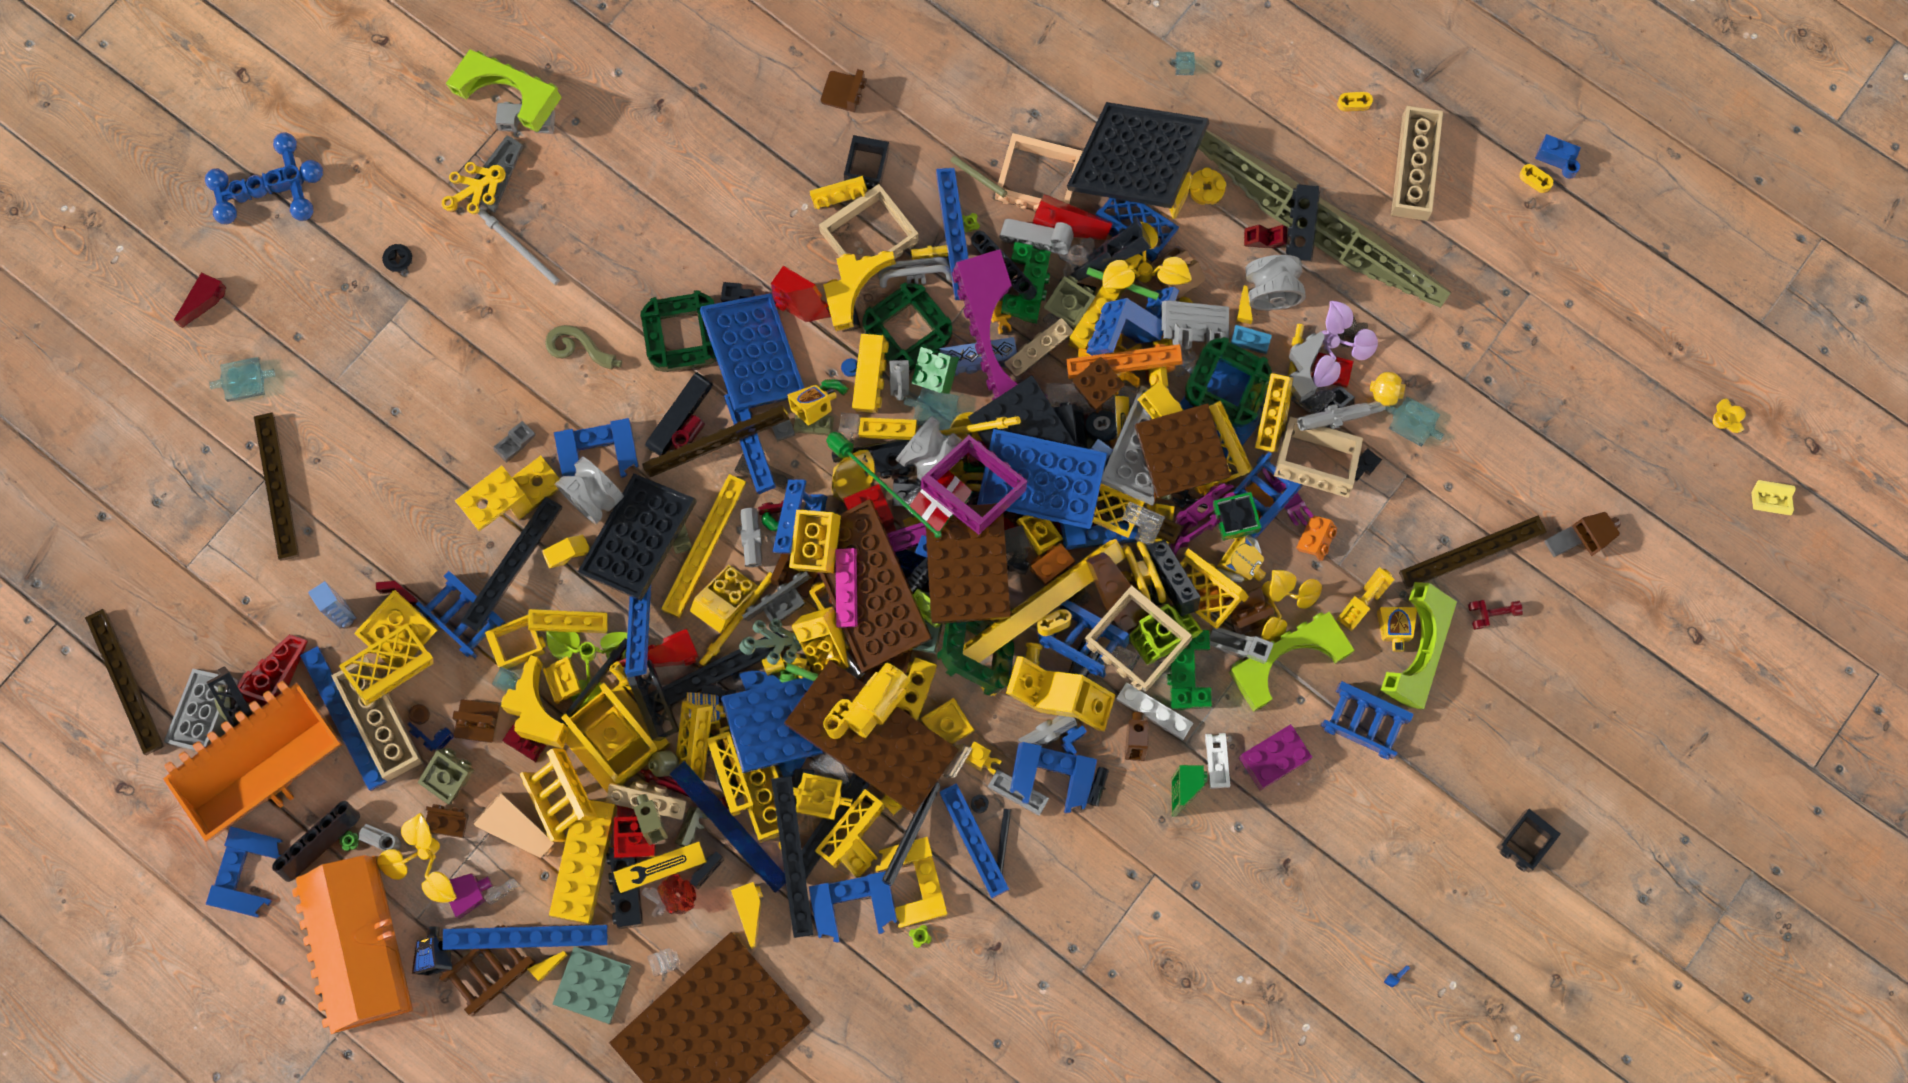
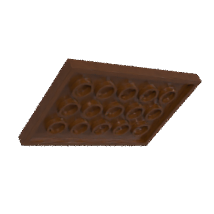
[926,503,1011,624]

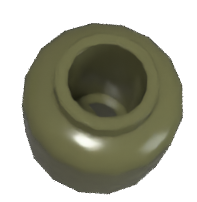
[648,750,679,777]

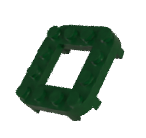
[862,282,952,371]
[640,290,717,372]
[1185,337,1272,428]
[937,620,1014,696]

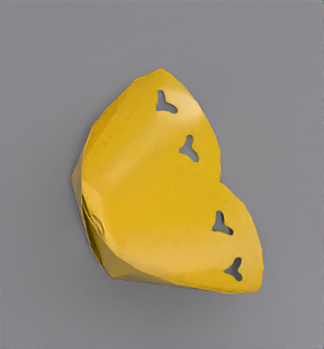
[831,450,875,503]

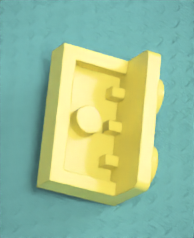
[1751,480,1796,515]

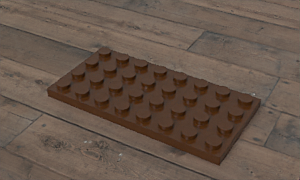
[819,499,932,673]
[784,660,959,815]

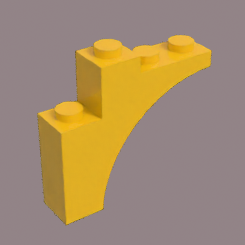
[823,251,896,332]
[501,655,570,749]

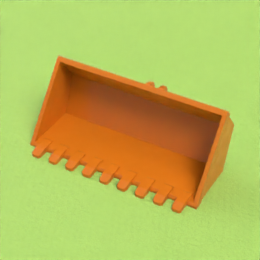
[163,681,343,842]
[292,855,413,1034]

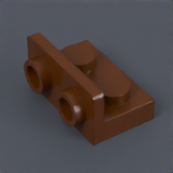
[426,804,469,839]

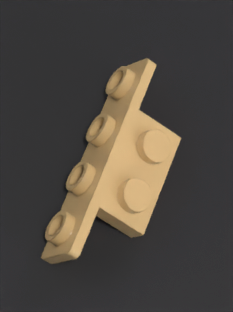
[1005,318,1073,377]
[606,781,687,820]

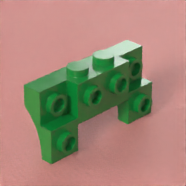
[1001,242,1051,324]
[1166,630,1212,710]

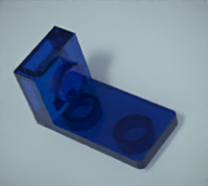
[407,722,454,752]

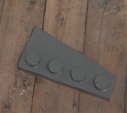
[468,135,523,213]

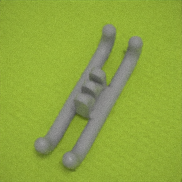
[878,257,952,288]

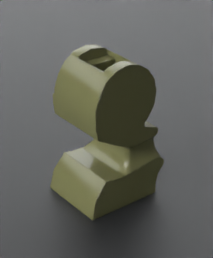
[673,524,692,554]

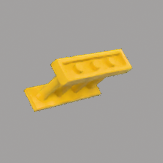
[1336,567,1395,632]
[520,748,597,842]

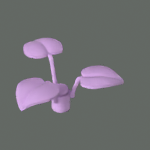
[1313,301,1378,387]

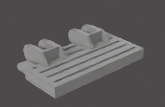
[1162,301,1229,349]

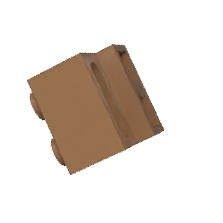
[1150,245,1206,299]

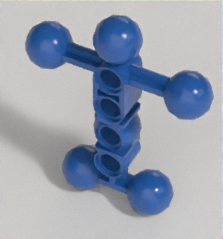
[205,132,323,225]

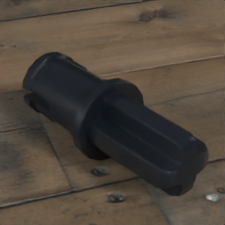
[1087,767,1109,807]

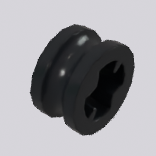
[971,794,989,813]

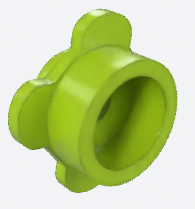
[962,213,980,233]
[909,925,932,948]

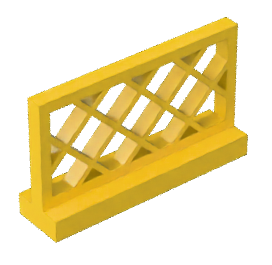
[1209,401,1253,487]
[1093,483,1144,538]
[1180,548,1249,629]
[339,623,434,706]

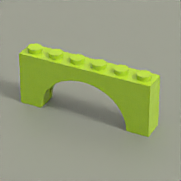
[446,49,562,132]
[1381,582,1457,709]
[1229,611,1355,712]

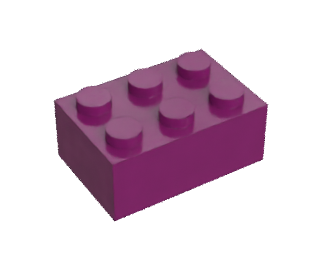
[1239,724,1312,791]

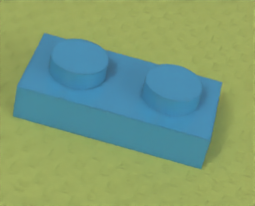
[1230,325,1272,354]

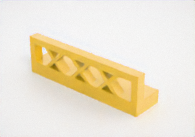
[674,701,713,784]
[707,731,754,816]
[815,789,886,869]

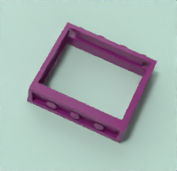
[921,435,1027,535]

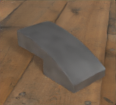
[494,421,535,463]
[1544,526,1583,557]

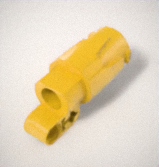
[823,663,911,739]

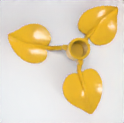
[1103,222,1192,289]
[1261,570,1322,643]
[377,813,457,903]

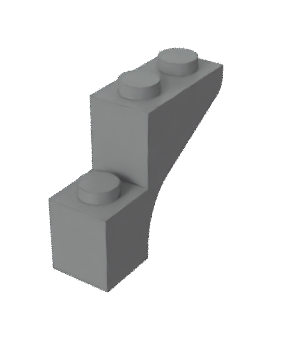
[1289,331,1325,403]
[1210,627,1273,664]

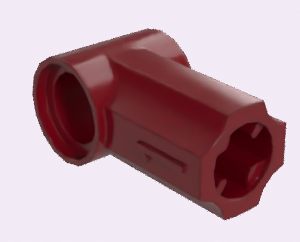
[672,414,705,450]

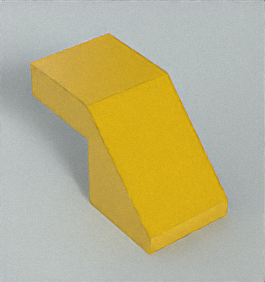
[542,534,590,568]

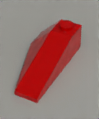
[1032,194,1113,240]
[619,629,699,668]
[237,634,308,707]

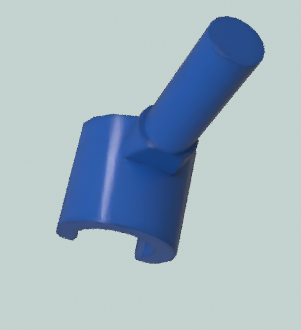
[1384,965,1410,987]

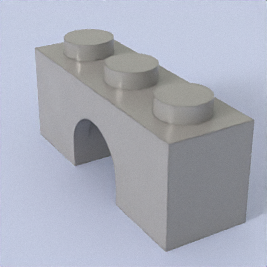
[495,102,555,134]

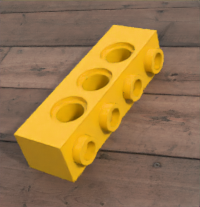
[1255,373,1293,452]
[897,657,937,721]

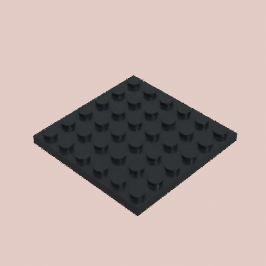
[1067,102,1209,209]

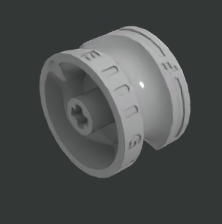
[1245,255,1306,311]
[896,415,962,480]
[555,456,624,524]

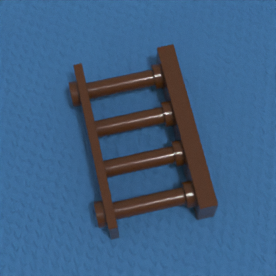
[439,925,536,1017]

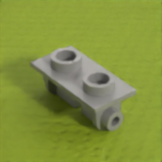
[889,360,909,400]

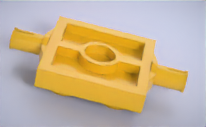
[793,773,853,820]

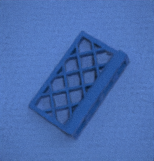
[1095,198,1179,262]

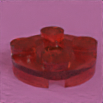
[657,874,696,915]

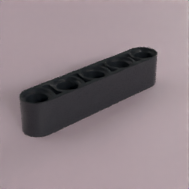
[971,231,1037,300]
[645,372,713,456]
[272,801,360,882]

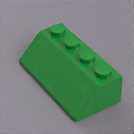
[1171,765,1208,817]

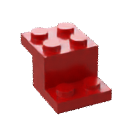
[843,484,897,533]
[614,805,655,858]

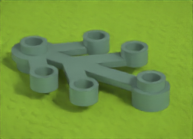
[739,619,802,665]

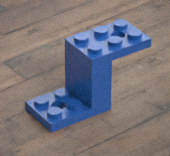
[1086,287,1179,356]

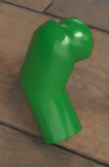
[761,512,779,532]

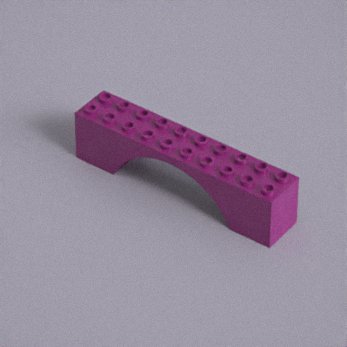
[952,249,1048,401]

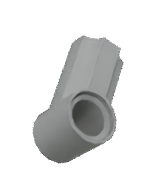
[359,824,401,851]

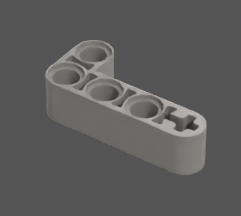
[999,219,1073,255]

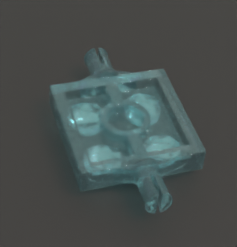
[209,357,276,402]
[904,387,961,430]
[1385,396,1444,447]

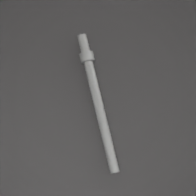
[478,208,560,285]

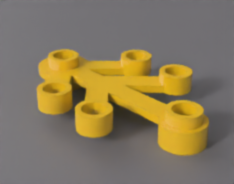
[442,162,506,215]

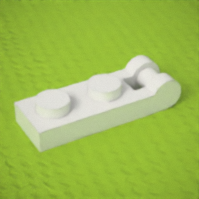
[1205,733,1230,789]

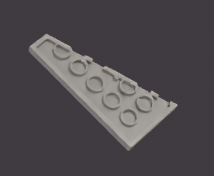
[1101,385,1154,506]

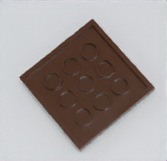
[1134,404,1231,498]

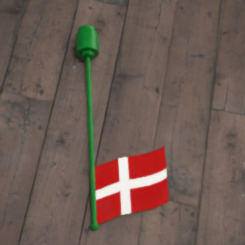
[826,432,972,538]

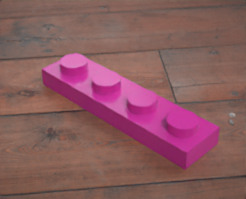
[836,548,857,628]

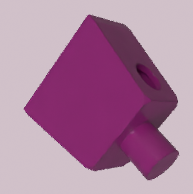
[449,873,493,919]

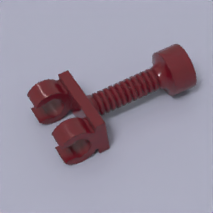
[1468,600,1523,630]

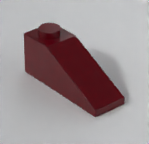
[174,272,226,328]

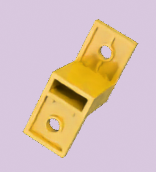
[455,455,560,532]
[1006,656,1115,732]

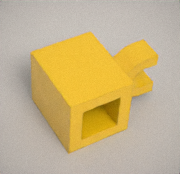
[964,741,1002,775]

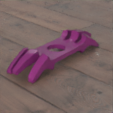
[1262,468,1314,526]
[1173,483,1236,537]
[1170,514,1221,555]

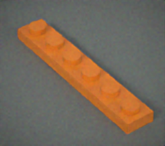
[1066,344,1182,379]

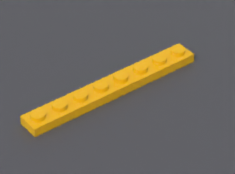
[661,474,747,618]

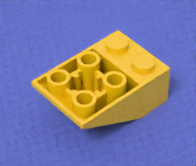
[690,564,758,634]
[792,607,849,674]

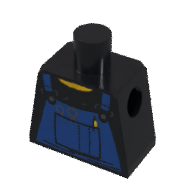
[412,926,452,976]

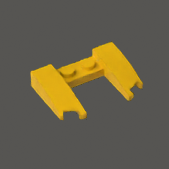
[875,837,947,928]

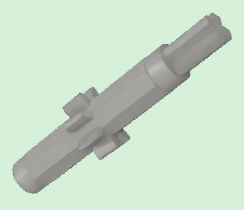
[1298,401,1386,431]

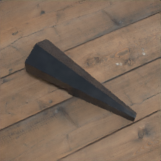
[1067,216,1151,281]

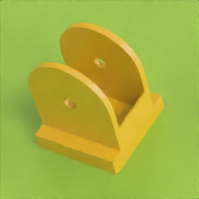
[561,682,671,793]

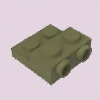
[1043,275,1096,328]
[417,748,475,805]

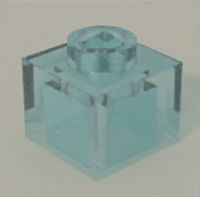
[1175,52,1195,75]
[492,667,518,693]

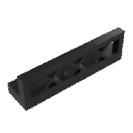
[623,659,679,741]
[206,666,252,727]

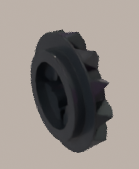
[382,244,413,273]

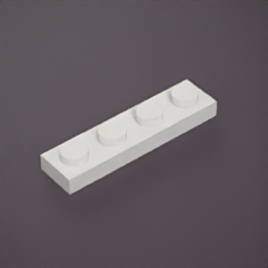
[1116,682,1193,741]

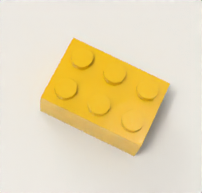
[789,510,841,574]

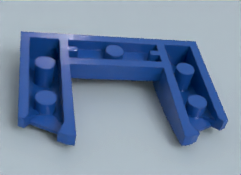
[554,418,639,478]
[1060,521,1142,550]
[1010,742,1097,813]
[206,826,283,918]
[809,871,897,943]

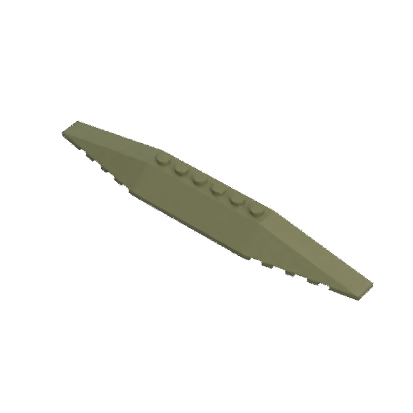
[1198,130,1451,308]

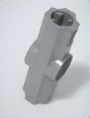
[741,508,762,568]
[1018,716,1077,746]

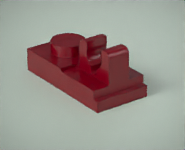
[502,725,547,763]

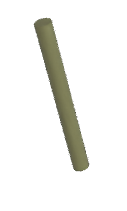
[951,156,1007,198]

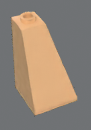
[473,793,554,858]

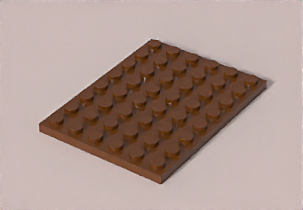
[609,932,811,1083]

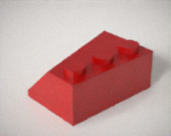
[771,266,831,322]

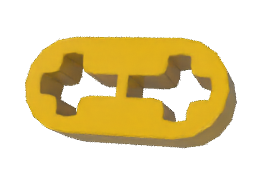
[1337,92,1373,112]
[1520,164,1553,193]
[1037,609,1072,636]

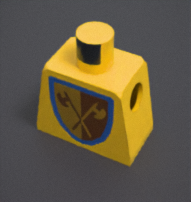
[788,385,836,426]
[1377,607,1417,652]

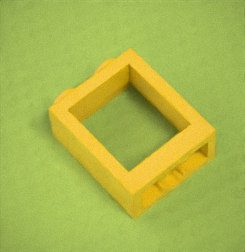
[485,615,547,671]

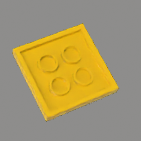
[354,590,438,668]

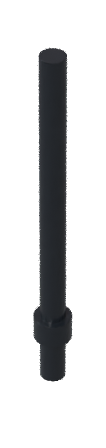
[558,638,627,725]

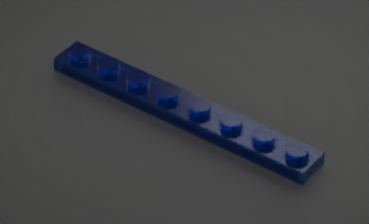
[669,761,786,893]

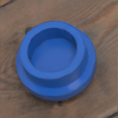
[841,358,858,377]

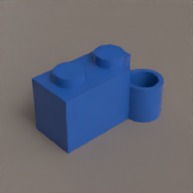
[1535,134,1581,179]

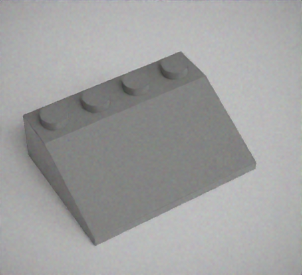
[164,669,240,753]

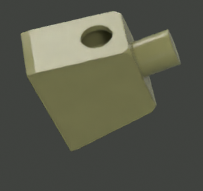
[634,794,668,845]

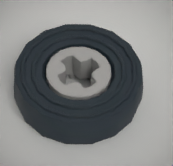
[1085,410,1117,442]

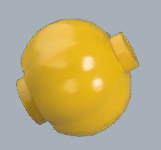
[1370,372,1406,406]

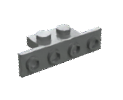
[742,572,812,621]

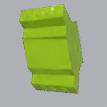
[1129,604,1202,665]

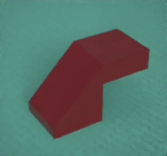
[1244,224,1288,248]
[376,581,418,606]

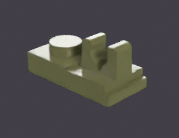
[794,415,834,436]
[675,806,709,847]

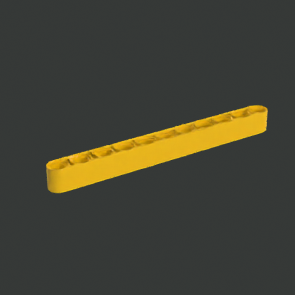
[963,539,1126,663]

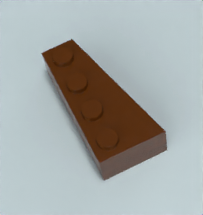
[1086,552,1150,631]

